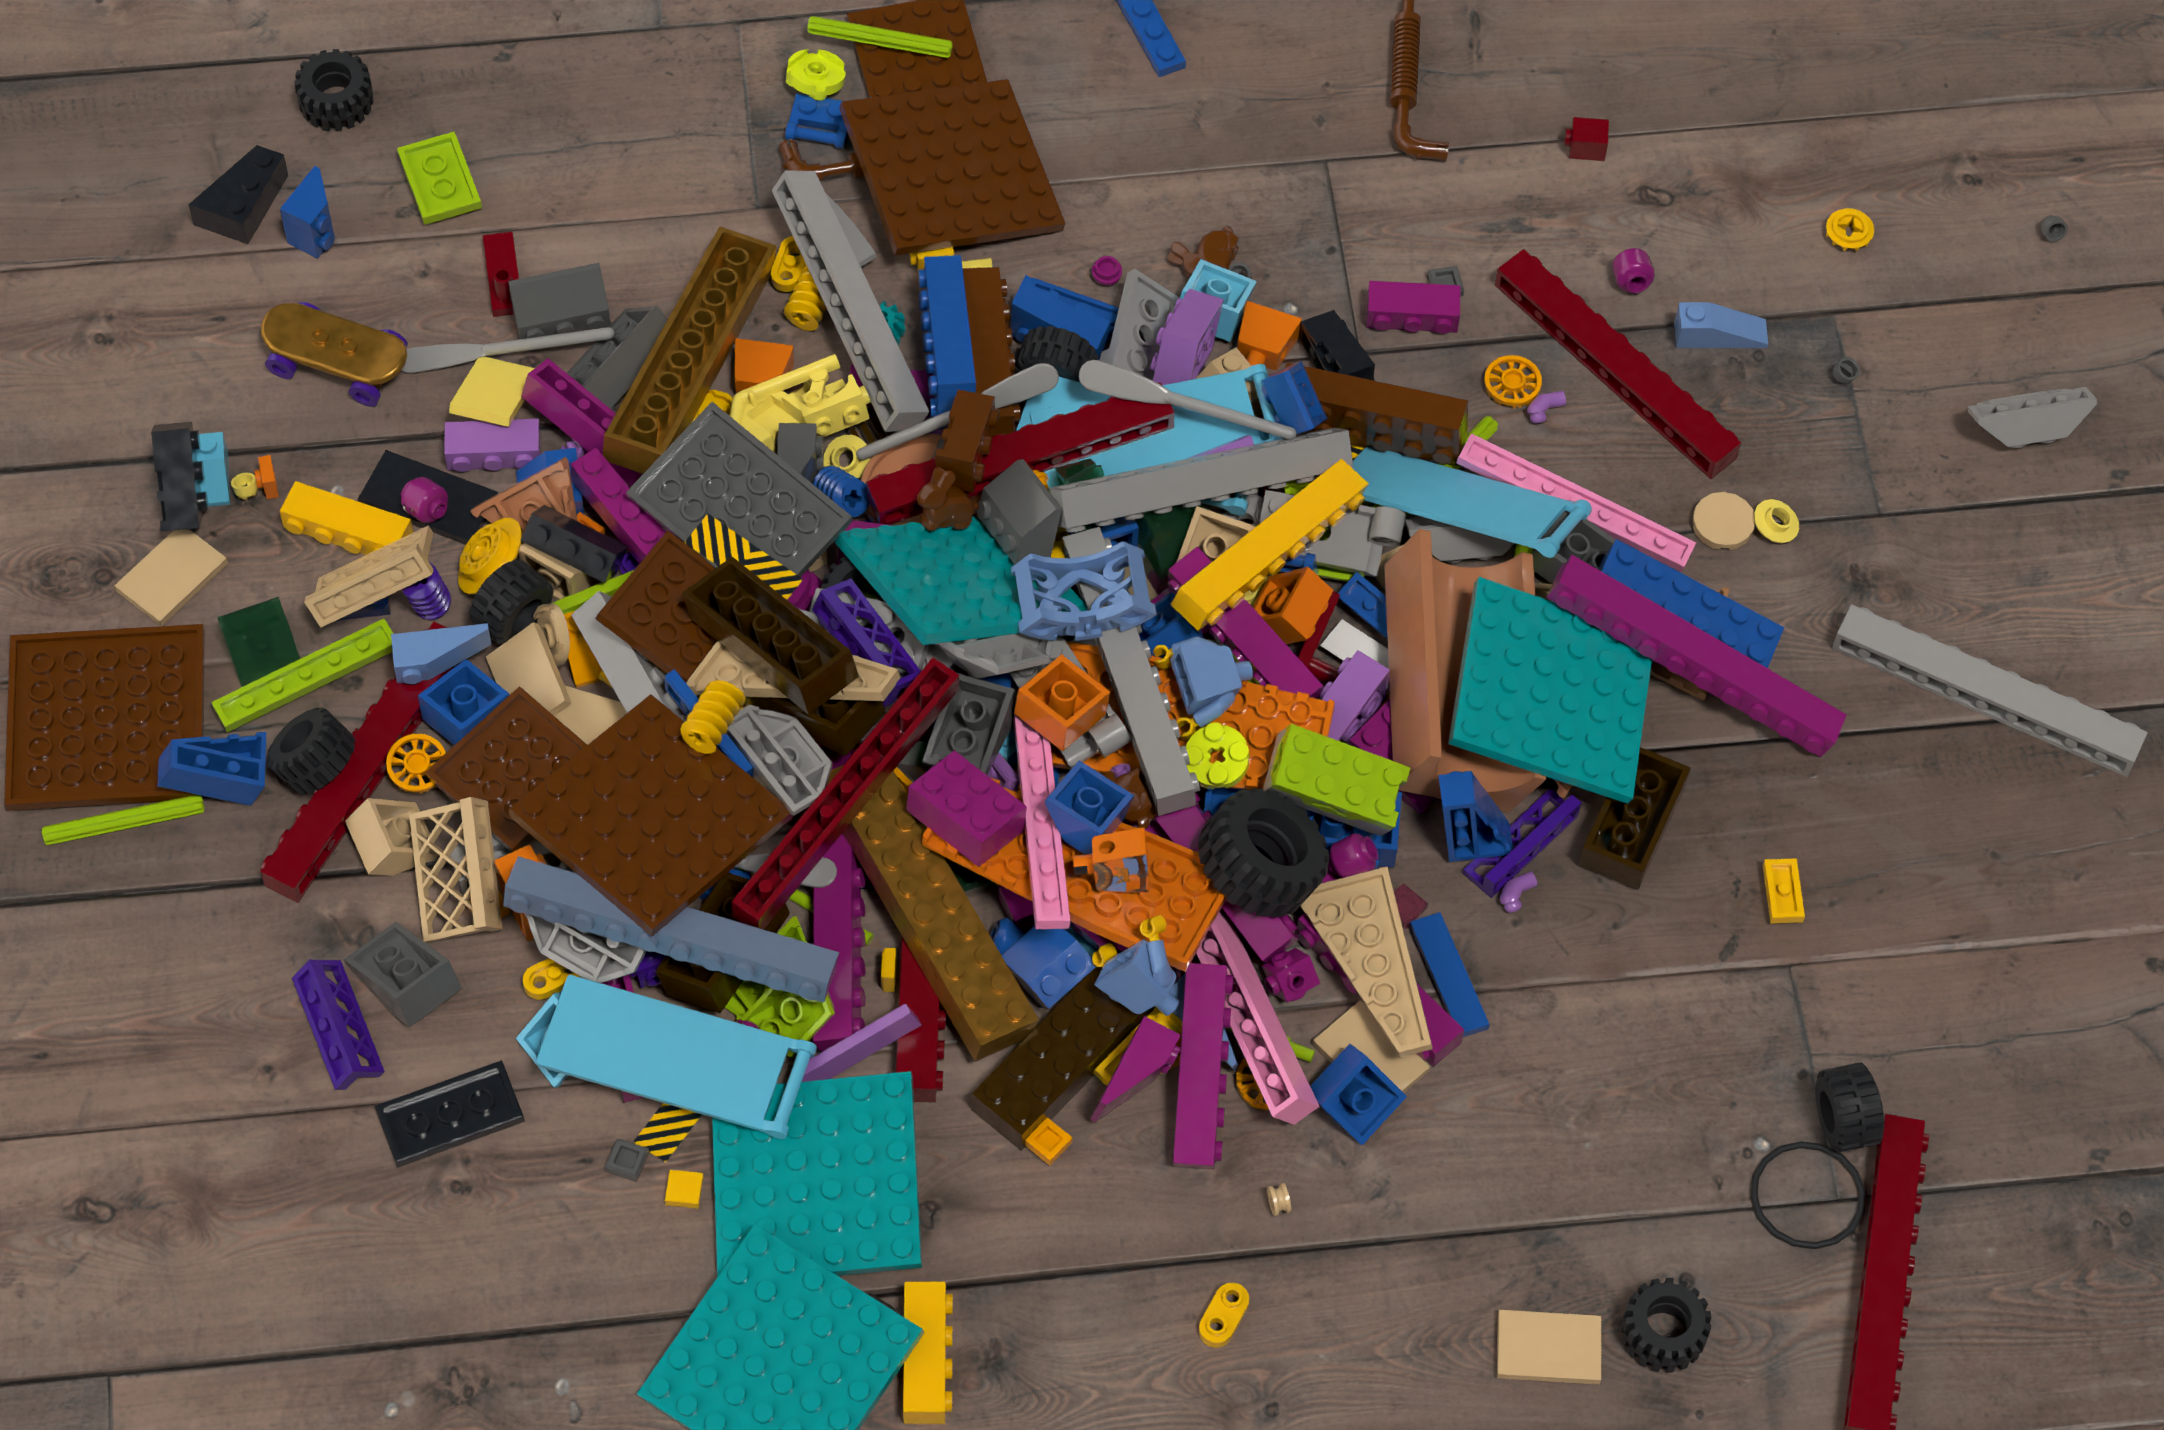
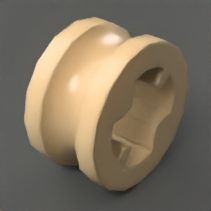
[1267,1183,1291,1216]

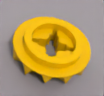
[1826,208,1874,252]

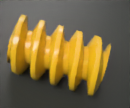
[784,265,827,331]
[680,680,746,754]

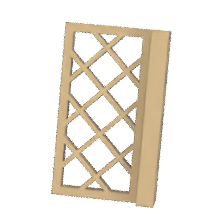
[304,525,433,627]
[409,797,503,943]

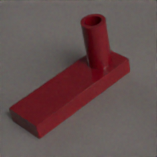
[482,231,519,317]
[1298,591,1340,684]

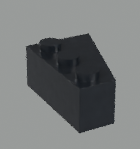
[188,145,288,244]
[1299,310,1375,381]
[151,422,208,531]

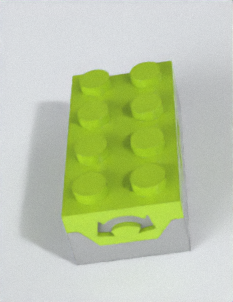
[1263,724,1411,836]

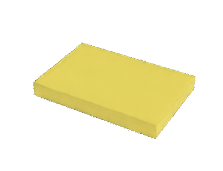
[449,357,534,427]

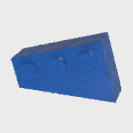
[1011,275,1111,360]
[157,732,267,805]
[1439,771,1513,862]

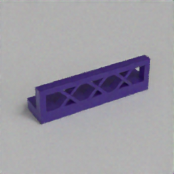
[812,579,921,707]
[1463,789,1582,898]
[292,959,385,1090]

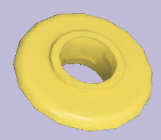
[824,435,871,479]
[1754,499,1799,544]

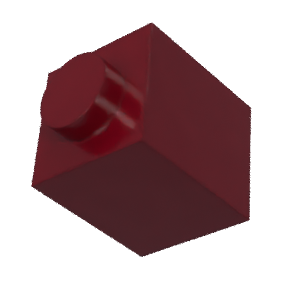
[1564,117,1609,161]

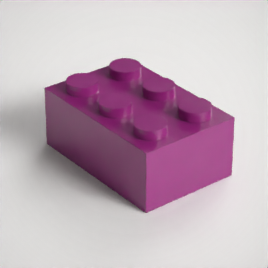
[907,750,1027,867]

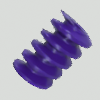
[402,562,451,620]

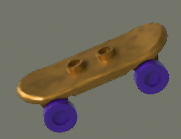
[261,302,408,407]

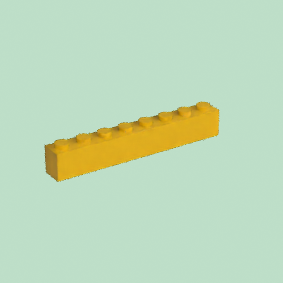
[1171,458,1369,631]

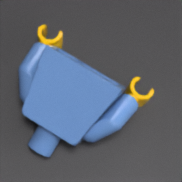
[1153,637,1253,740]
[1092,915,1179,1016]

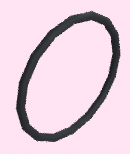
[1751,1141,1866,1249]

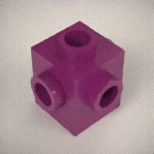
[1262,948,1321,1002]

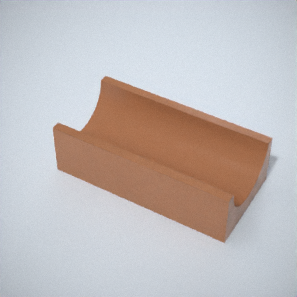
[1385,529,1546,813]

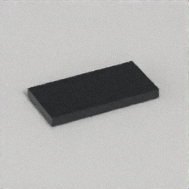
[358,450,499,545]
[375,1060,525,1168]

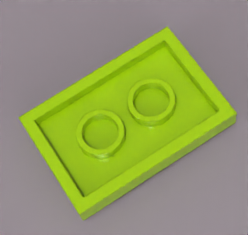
[397,131,482,225]

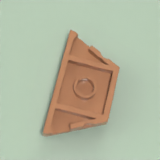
[470,457,577,545]

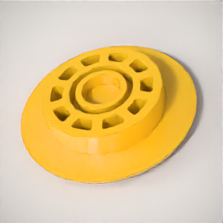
[458,518,522,594]

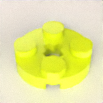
[786,49,846,101]
[1186,722,1250,789]

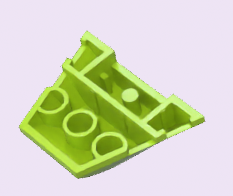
[725,916,835,1057]

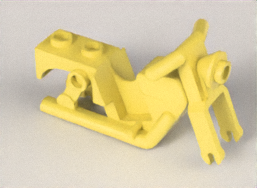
[692,354,871,455]

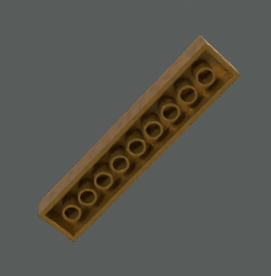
[603,226,776,474]
[826,764,1039,1062]

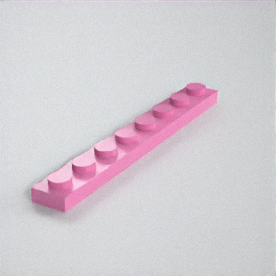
[1456,434,1696,573]
[1013,714,1070,929]

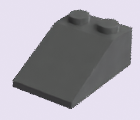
[778,423,824,484]
[1532,511,1616,583]
[922,673,1017,775]
[344,922,462,1027]

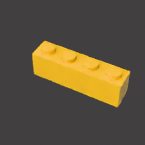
[280,481,413,555]
[903,1282,953,1424]

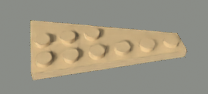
[686,641,900,701]
[1300,867,1433,1057]

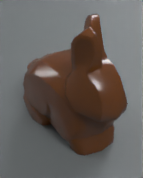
[1167,226,1239,278]
[917,466,979,531]
[1103,767,1158,829]

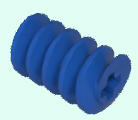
[813,465,870,517]

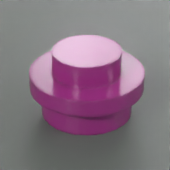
[1092,256,1122,285]

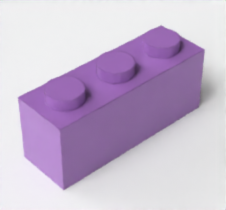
[445,419,541,472]

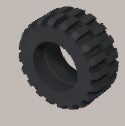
[1198,789,1329,917]

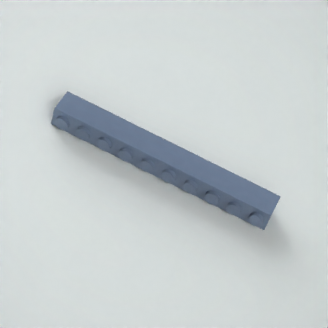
[503,856,839,1003]

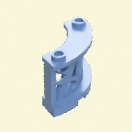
[1011,542,1157,641]

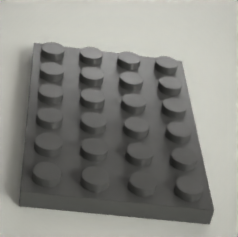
[626,402,853,577]

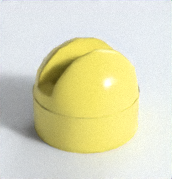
[231,472,258,500]

